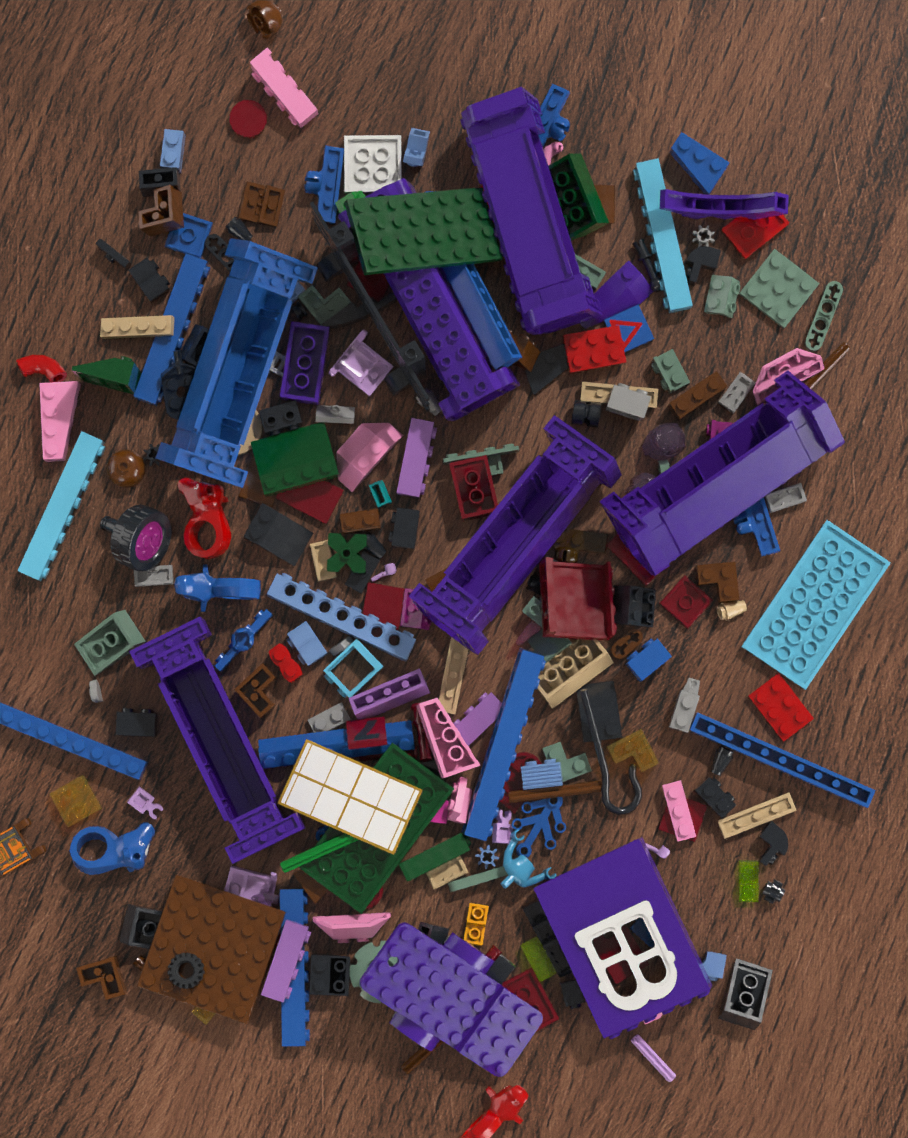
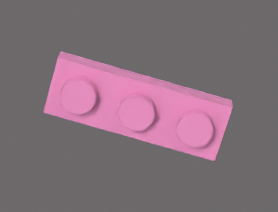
[662,780,696,842]

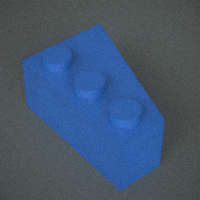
[670,132,730,195]

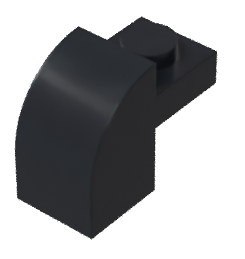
[685,246,721,286]
[758,821,788,866]

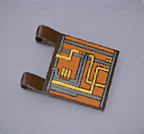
[0,818,46,877]

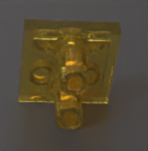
[50,775,103,827]

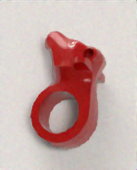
[177,478,231,559]
[460,1085,528,1138]

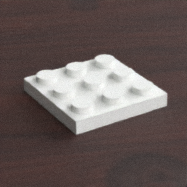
[344,135,402,193]

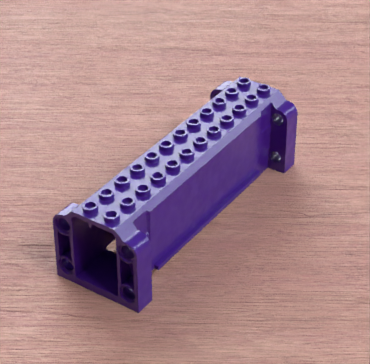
[460,87,603,335]
[338,178,520,422]
[600,370,845,576]
[408,415,622,655]
[129,617,306,864]

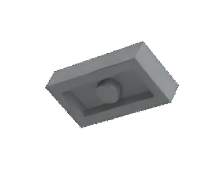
[308,702,351,733]

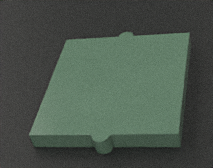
[527,630,572,663]

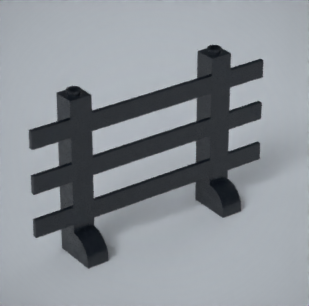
[310,202,430,412]

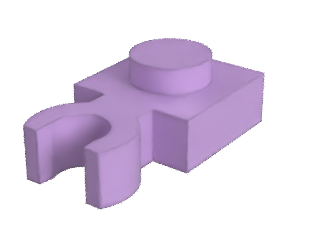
[127,786,163,819]
[492,810,513,844]

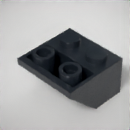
[613,585,656,628]
[310,954,350,996]

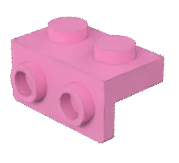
[447,777,472,825]

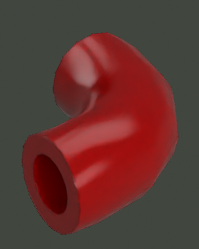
[16,354,67,383]

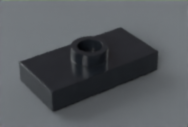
[95,239,131,270]
[345,551,380,594]

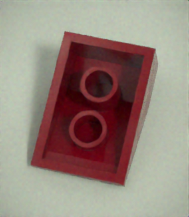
[449,455,498,522]

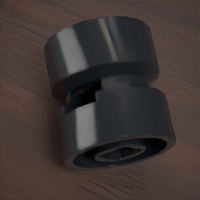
[571,400,601,428]

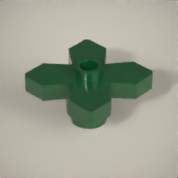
[327,533,367,573]

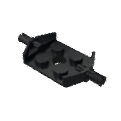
[160,350,196,420]

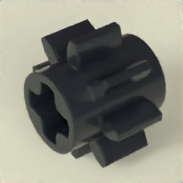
[143,444,162,467]
[761,879,785,904]

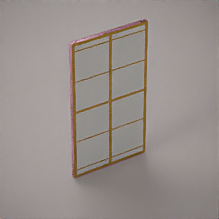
[277,739,423,855]

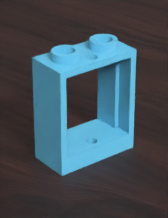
[323,639,383,698]

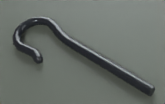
[580,689,642,815]

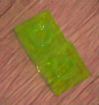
[738,860,759,902]
[520,936,557,982]

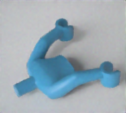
[501,829,556,889]

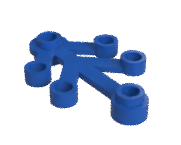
[511,797,566,858]

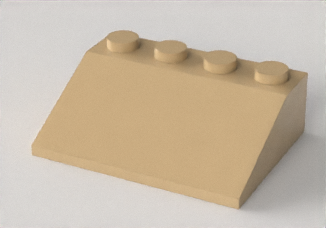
[515,638,614,709]

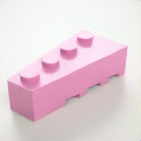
[250,47,318,128]
[40,381,81,462]
[416,698,480,779]

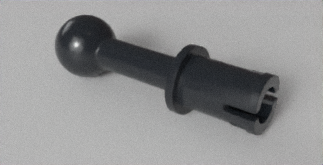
[632,239,662,292]

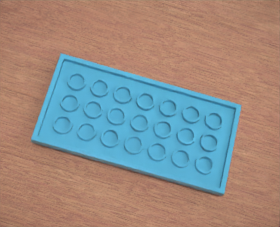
[741,520,891,690]

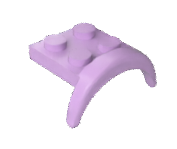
[329,330,394,397]
[224,866,277,906]

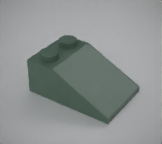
[74,610,146,676]

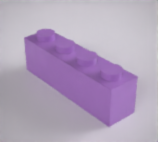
[397,418,437,499]
[349,668,430,720]
[453,692,502,746]
[261,919,311,1002]

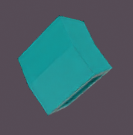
[369,480,392,508]

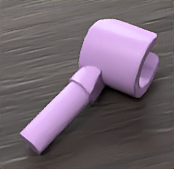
[371,563,396,582]
[645,843,670,858]

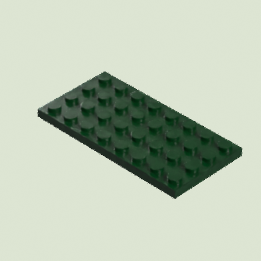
[344,187,503,275]
[299,742,454,914]

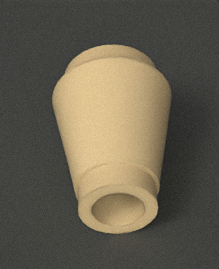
[717,600,747,621]

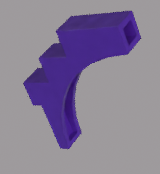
[660,189,789,220]

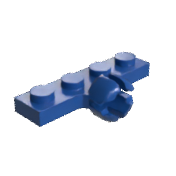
[539,84,570,146]
[304,146,344,224]
[734,497,780,557]
[215,609,273,672]

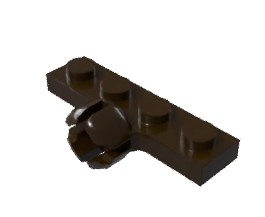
[551,528,609,563]

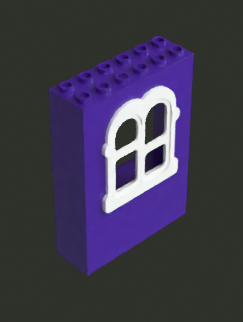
[533,837,713,1039]

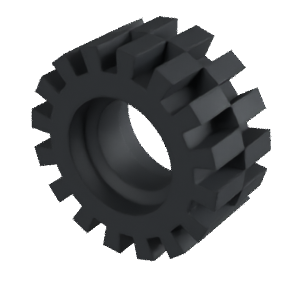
[167,953,205,989]

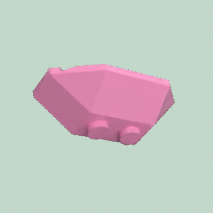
[753,348,824,405]
[336,423,403,493]
[313,912,391,943]

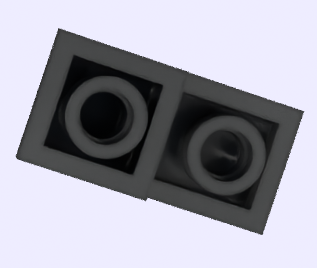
[486,954,516,985]

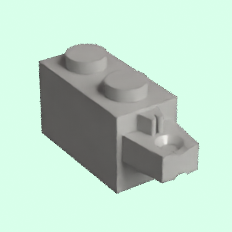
[668,678,700,733]

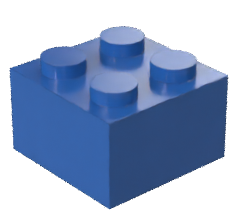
[625,638,672,682]

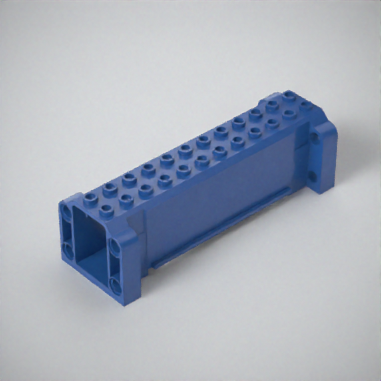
[155,238,318,488]

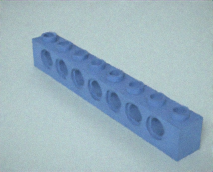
[267,573,416,662]

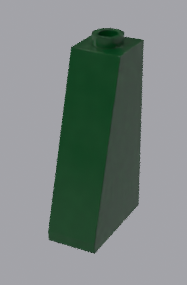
[399,832,472,882]

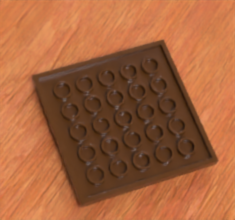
[137,875,286,1024]

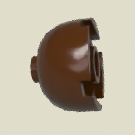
[246,0,282,39]
[107,450,145,488]

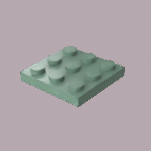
[739,249,820,329]

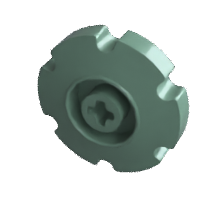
[350,940,397,1003]

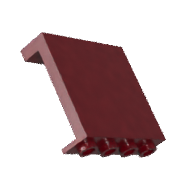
[539,557,617,641]

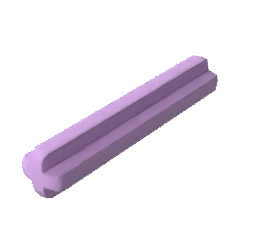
[631,1034,676,1082]

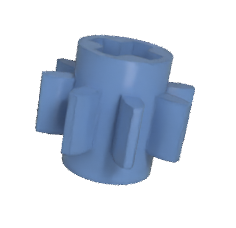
[475,845,499,869]

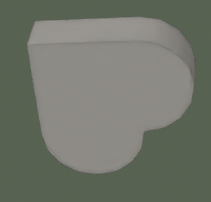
[329,635,353,656]
[89,679,103,703]

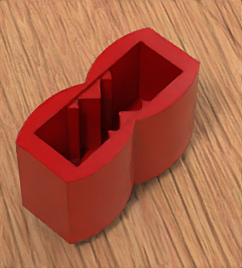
[269,643,303,683]

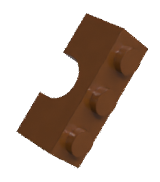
[668,371,727,421]

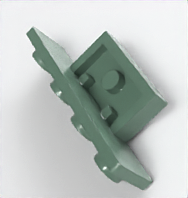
[443,444,519,476]

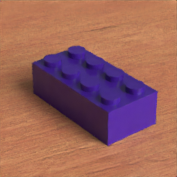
[280,321,330,405]

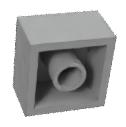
[605,383,651,422]

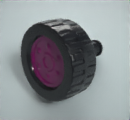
[100,505,172,572]

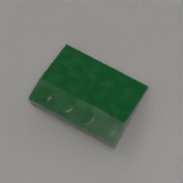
[549,153,609,241]
[72,356,142,395]
[251,422,340,497]

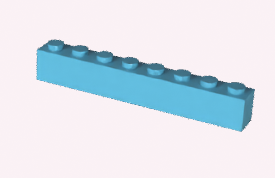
[633,158,693,313]
[18,431,106,581]

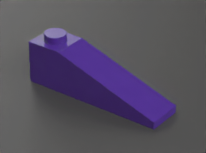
[579,261,654,330]

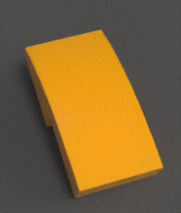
[464,903,489,947]

